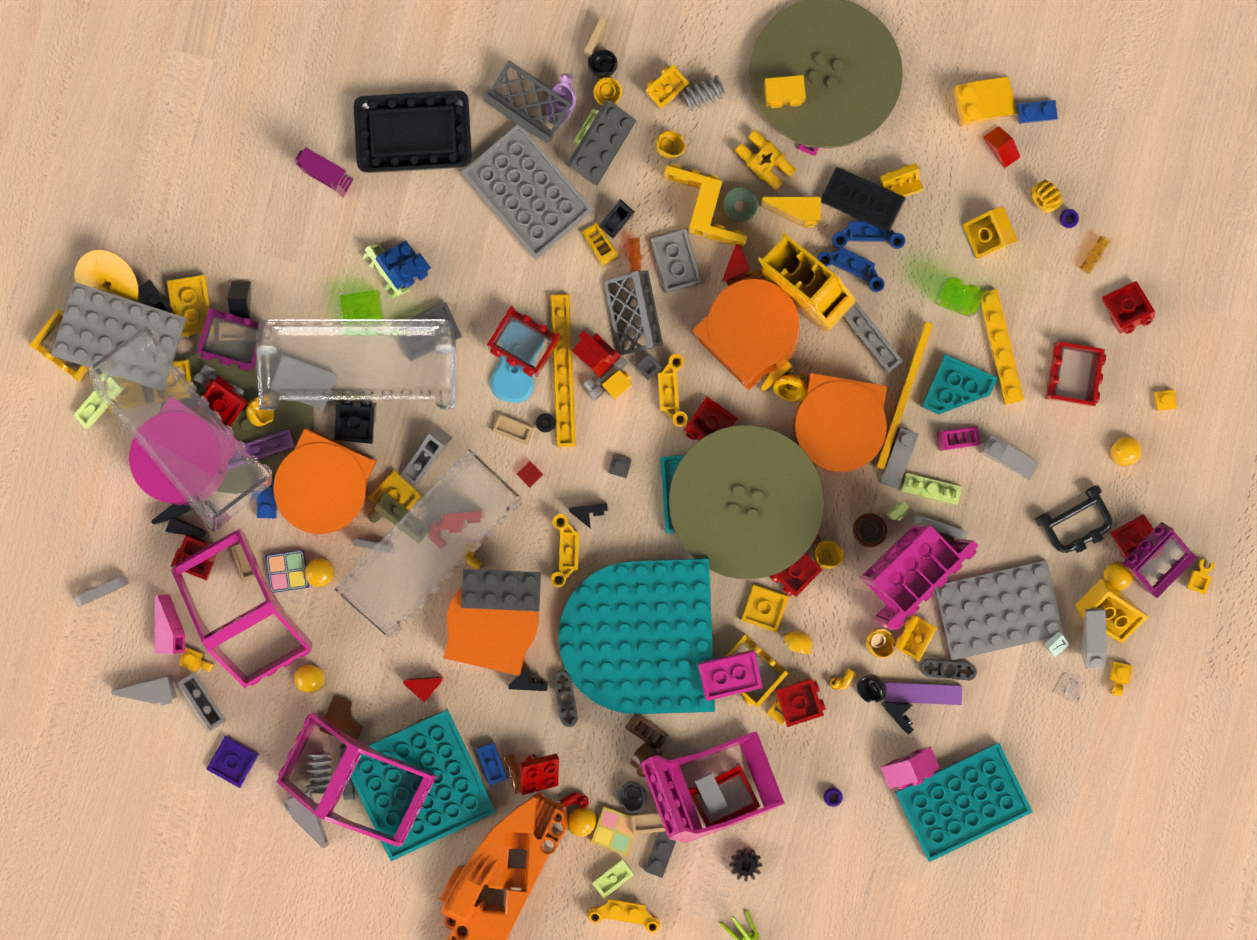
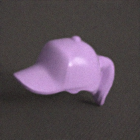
[545,73,577,125]

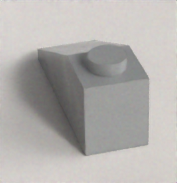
[401,426,452,486]
[880,428,919,489]
[979,435,1039,480]
[1081,608,1107,668]
[111,675,177,706]
[285,790,329,848]

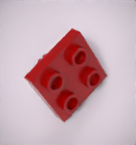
[520,753,559,795]

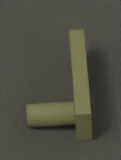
[368,493,429,543]

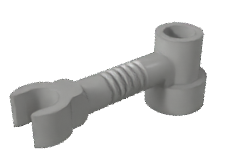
[583,357,628,401]
[193,364,245,397]

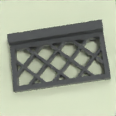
[483,61,573,143]
[604,270,664,356]

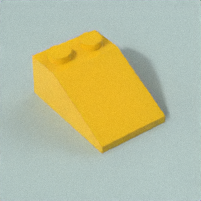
[952,77,1017,127]
[760,197,821,229]
[1075,578,1148,644]

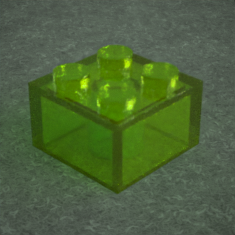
[934,277,984,317]
[340,290,386,336]

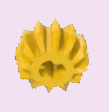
[1031,179,1063,213]

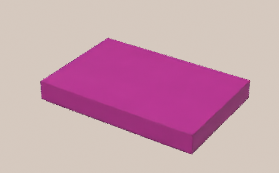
[698,650,763,701]

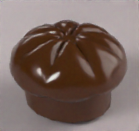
[853,513,887,547]
[631,743,663,777]

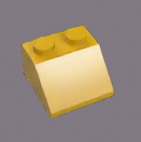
[962,206,1018,259]

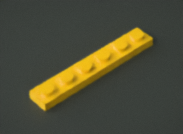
[978,289,1024,405]

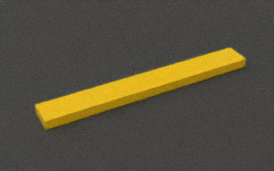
[550,294,576,448]
[875,321,933,469]

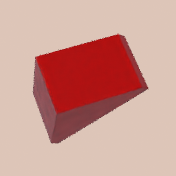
[983,126,1020,169]
[722,244,751,283]
[403,676,444,702]

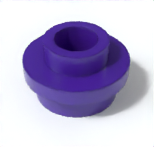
[1059,209,1079,228]
[823,787,843,807]

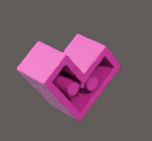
[881,746,940,789]

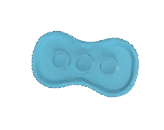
[490,319,544,403]

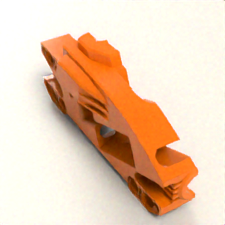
[439,792,568,940]

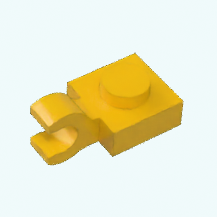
[178,647,215,672]
[1109,661,1133,697]

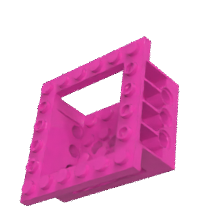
[860,524,978,630]

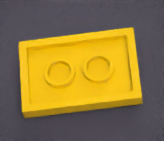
[167,275,215,338]

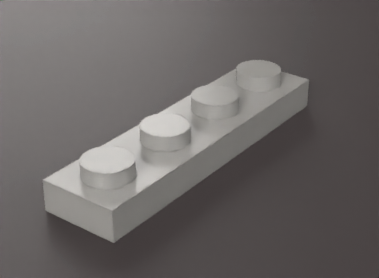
[843,301,903,373]

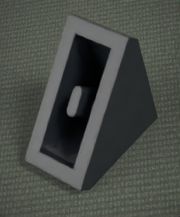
[227,281,251,319]

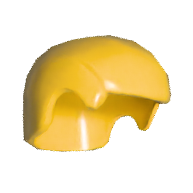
[593,77,622,105]
[656,130,686,159]
[246,396,274,427]
[1110,436,1142,467]
[813,540,844,569]
[305,558,335,587]
[1103,561,1133,592]
[866,628,895,658]
[783,630,813,654]
[294,664,326,693]
[567,807,597,837]

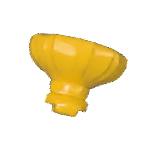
[773,369,808,403]

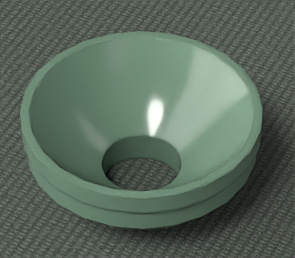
[723,187,758,222]

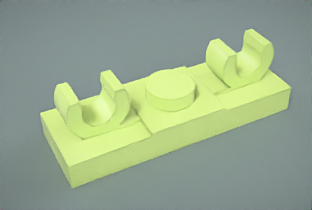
[363,242,412,298]
[901,473,962,505]

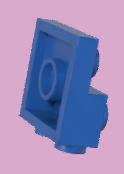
[376,241,431,290]

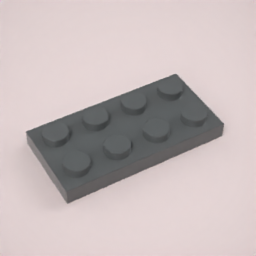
[567,99,636,186]
[461,569,541,612]

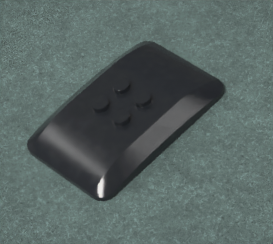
[354,90,472,173]

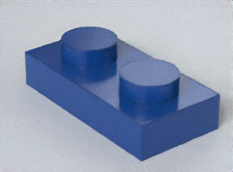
[1016,100,1058,124]
[257,479,277,519]
[476,742,508,786]

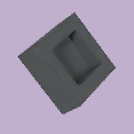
[635,354,662,380]
[608,455,632,478]

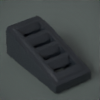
[151,504,193,525]
[165,517,210,537]

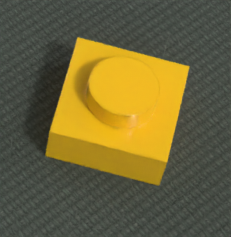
[1154,390,1177,411]

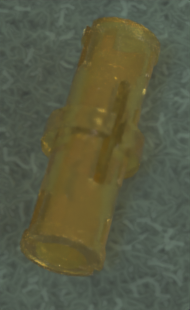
[1079,235,1111,274]

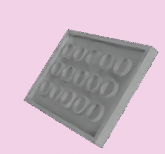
[461,124,594,260]
[51,282,187,391]
[935,560,1064,660]

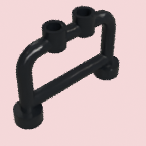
[1034,485,1112,553]

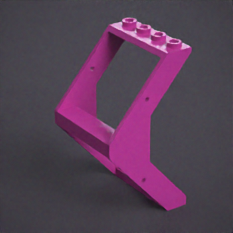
[171,528,312,688]
[277,712,437,846]
[641,731,785,843]

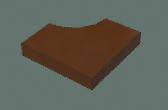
[320,695,363,740]

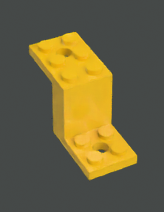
[664,164,747,248]

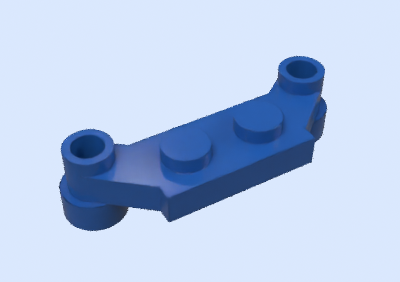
[832,222,906,249]
[817,248,885,293]

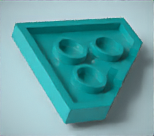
[921,354,998,415]

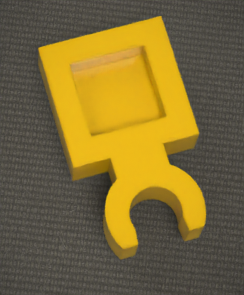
[1186,559,1214,595]

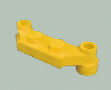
[658,354,688,427]
[550,514,579,587]
[588,898,660,933]

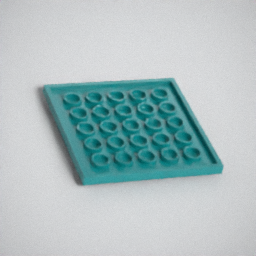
[351,708,496,861]

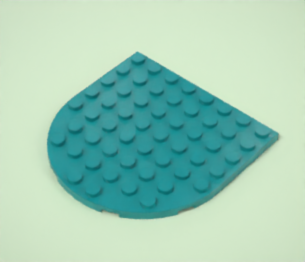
[558,558,715,714]

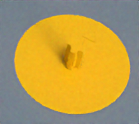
[74,250,138,302]

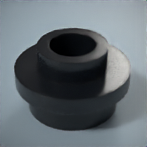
[536,413,555,433]

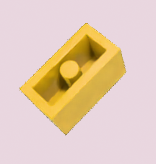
[764,75,806,108]

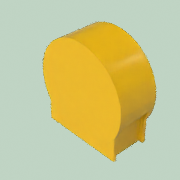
[758,232,855,332]

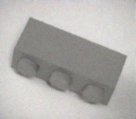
[176,672,226,734]

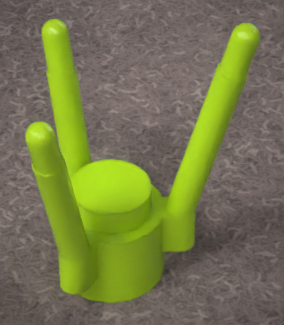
[720,910,760,940]

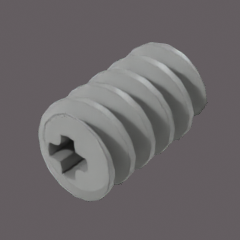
[682,75,725,111]
[306,753,332,794]

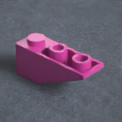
[154,595,185,654]

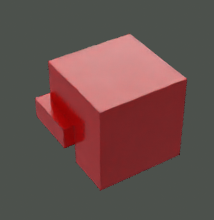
[571,330,621,378]
[170,535,217,581]

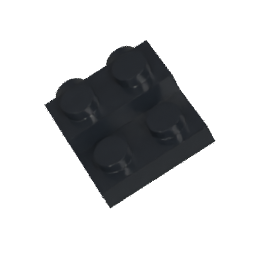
[334,396,377,444]

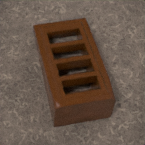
[625,714,669,748]

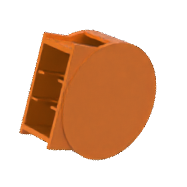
[692,279,801,391]
[792,373,887,473]
[274,428,377,534]
[444,587,540,676]

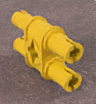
[735,129,797,191]

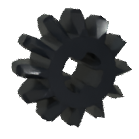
[729,848,762,882]

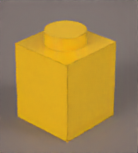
[602,370,632,400]

